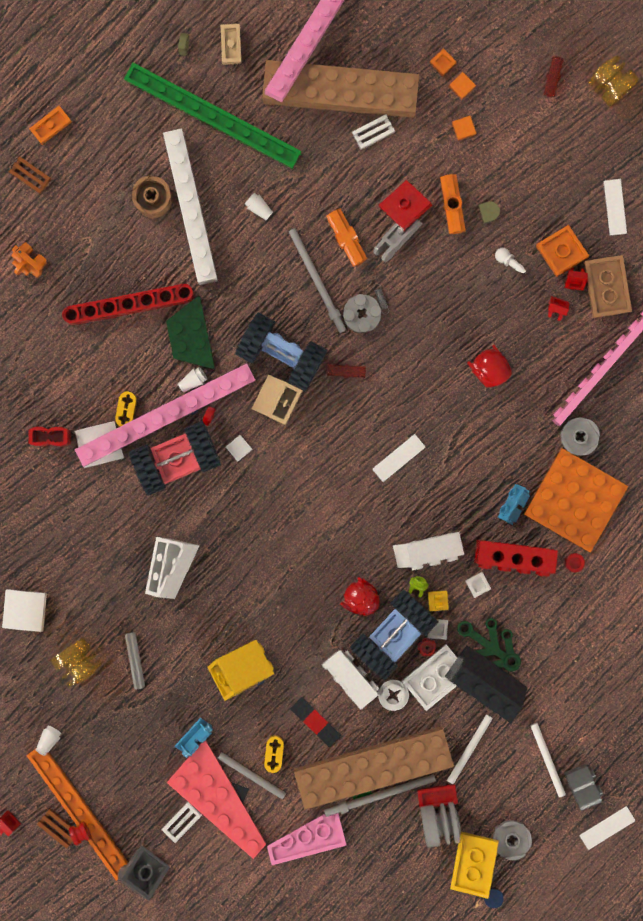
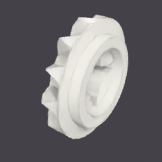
[378,679,409,711]

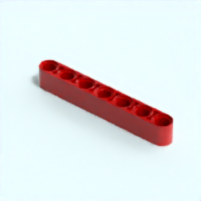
[62,284,194,325]

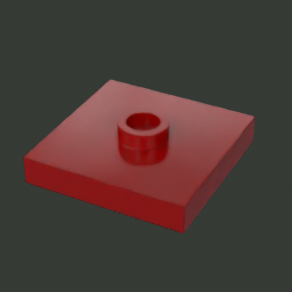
[378,180,432,231]

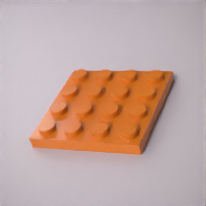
[523,448,629,553]

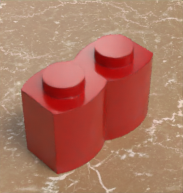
[29,427,71,447]

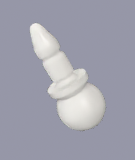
[495,248,526,273]

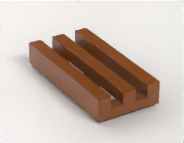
[8,156,51,195]
[37,809,73,849]

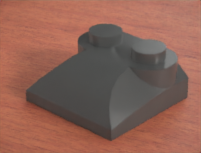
[118,846,170,900]

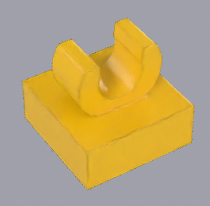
[428,590,449,611]

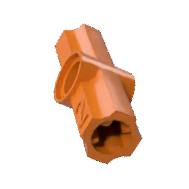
[440,174,466,234]
[326,208,367,267]

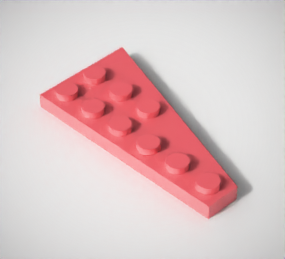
[167,740,266,859]

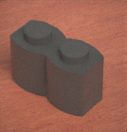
[564,764,603,811]

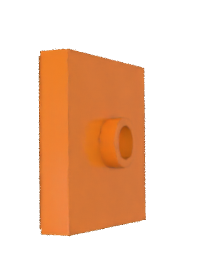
[536,225,589,277]

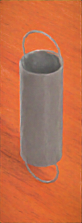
[373,284,389,315]

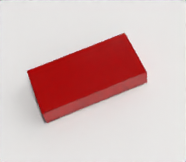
[417,784,458,810]

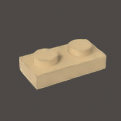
[221,24,242,65]

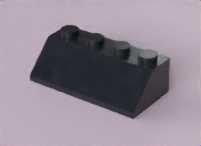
[445,645,528,723]

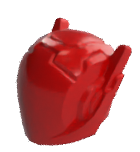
[467,345,512,387]
[340,577,380,616]

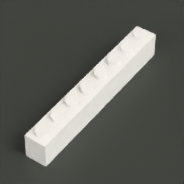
[163,128,218,285]

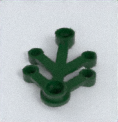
[457,618,521,672]

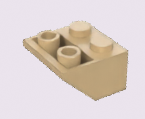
[252,375,303,426]

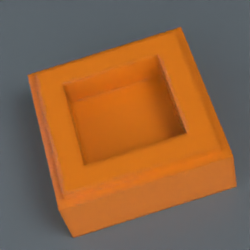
[430,48,457,77]
[449,72,476,100]
[452,116,476,141]

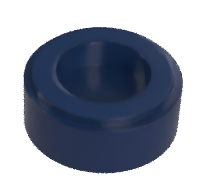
[484,887,504,908]

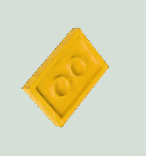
[450,831,499,899]

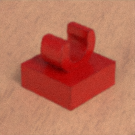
[565,267,588,291]
[548,296,569,321]
[0,810,21,836]

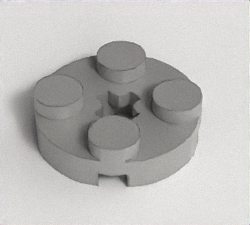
[343,294,381,333]
[560,418,600,456]
[493,820,532,860]

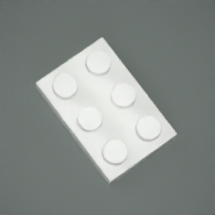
[402,644,457,711]

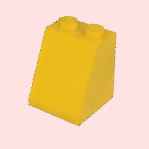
[207,640,274,701]

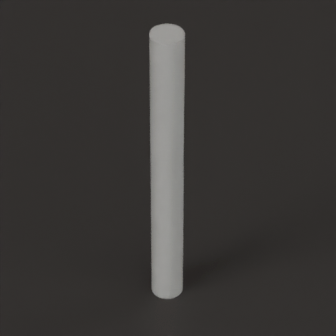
[217,752,286,800]

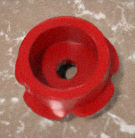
[418,638,437,657]

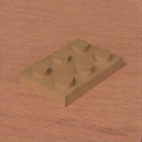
[584,255,632,318]

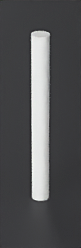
[447,714,493,784]
[530,723,566,797]

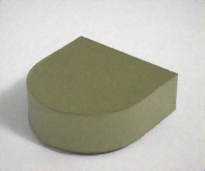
[178,33,189,56]
[478,201,500,224]

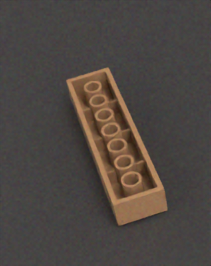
[262,60,419,118]
[294,726,454,810]

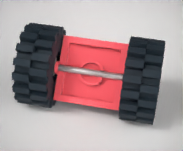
[129,421,221,496]

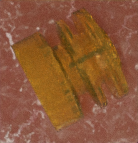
[588,55,640,107]
[50,637,102,688]

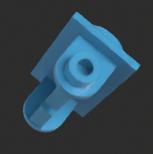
[498,484,531,525]
[175,718,213,758]

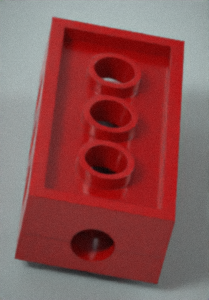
[474,540,558,577]

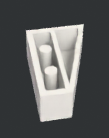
[393,532,464,570]
[145,537,199,599]
[322,650,379,710]

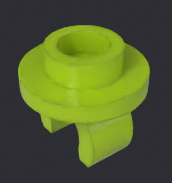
[409,576,429,597]

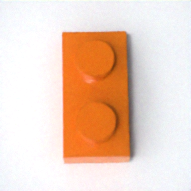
[29,106,72,145]

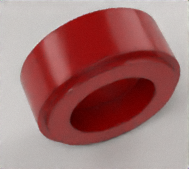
[202,406,216,426]
[565,553,585,573]

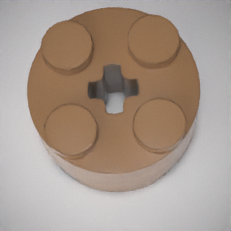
[132,176,173,218]

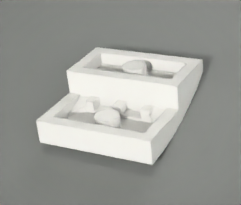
[74,421,124,468]
[2,589,47,632]

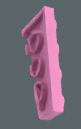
[267,813,347,865]

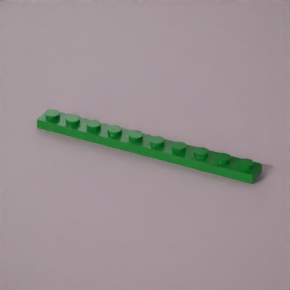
[124,62,301,169]

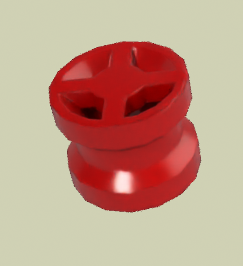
[69,821,91,846]

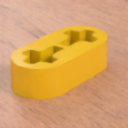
[115,391,137,427]
[264,735,284,773]

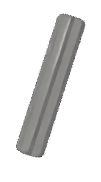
[125,632,145,689]

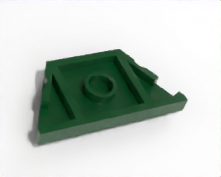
[166,296,215,369]

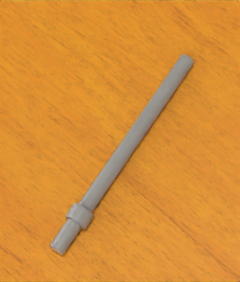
[289,228,346,333]
[324,774,436,817]

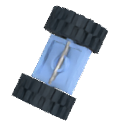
[235,312,328,392]
[350,589,439,680]

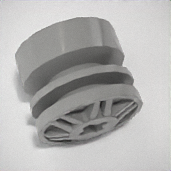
[420,802,461,848]

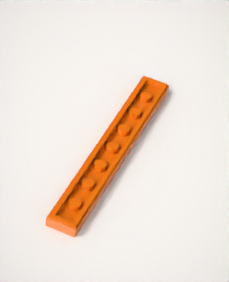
[26,749,128,880]

